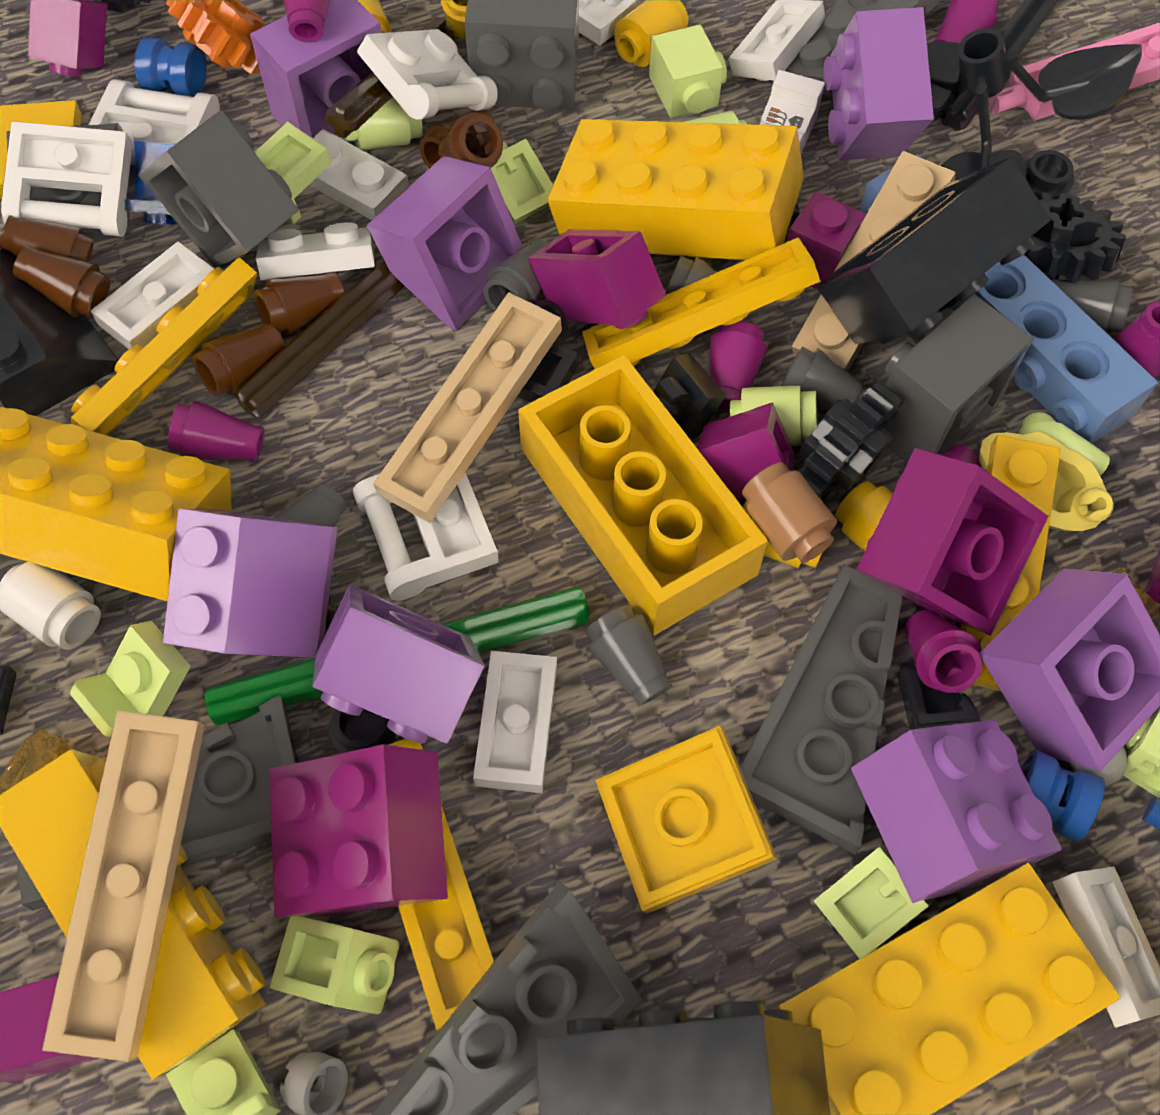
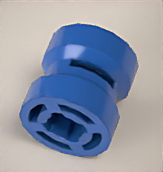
[135,36,207,97]
[1021,749,1105,842]

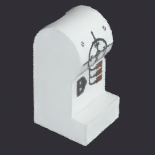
[759,70,825,153]

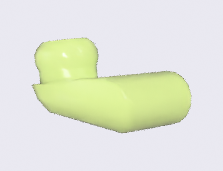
[1018,412,1110,475]

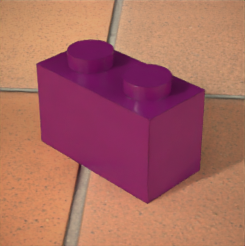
[528,229,666,329]

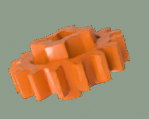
[165,0,265,75]

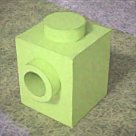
[649,24,727,118]

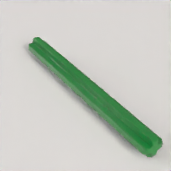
[205,587,589,725]

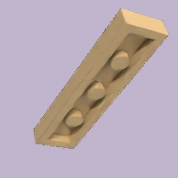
[792,151,956,371]
[373,292,562,523]
[42,710,205,1062]

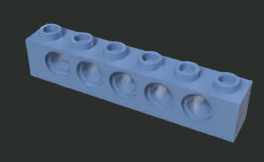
[859,154,1159,444]

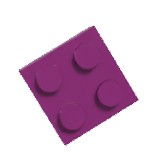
[856,448,1049,636]
[269,744,448,917]

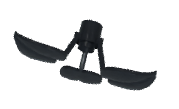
[927,28,1142,180]

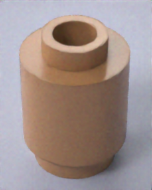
[742,462,837,563]

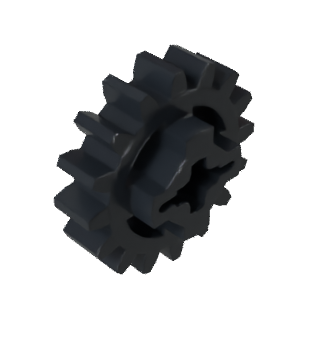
[1024,192,1126,283]
[799,381,903,500]

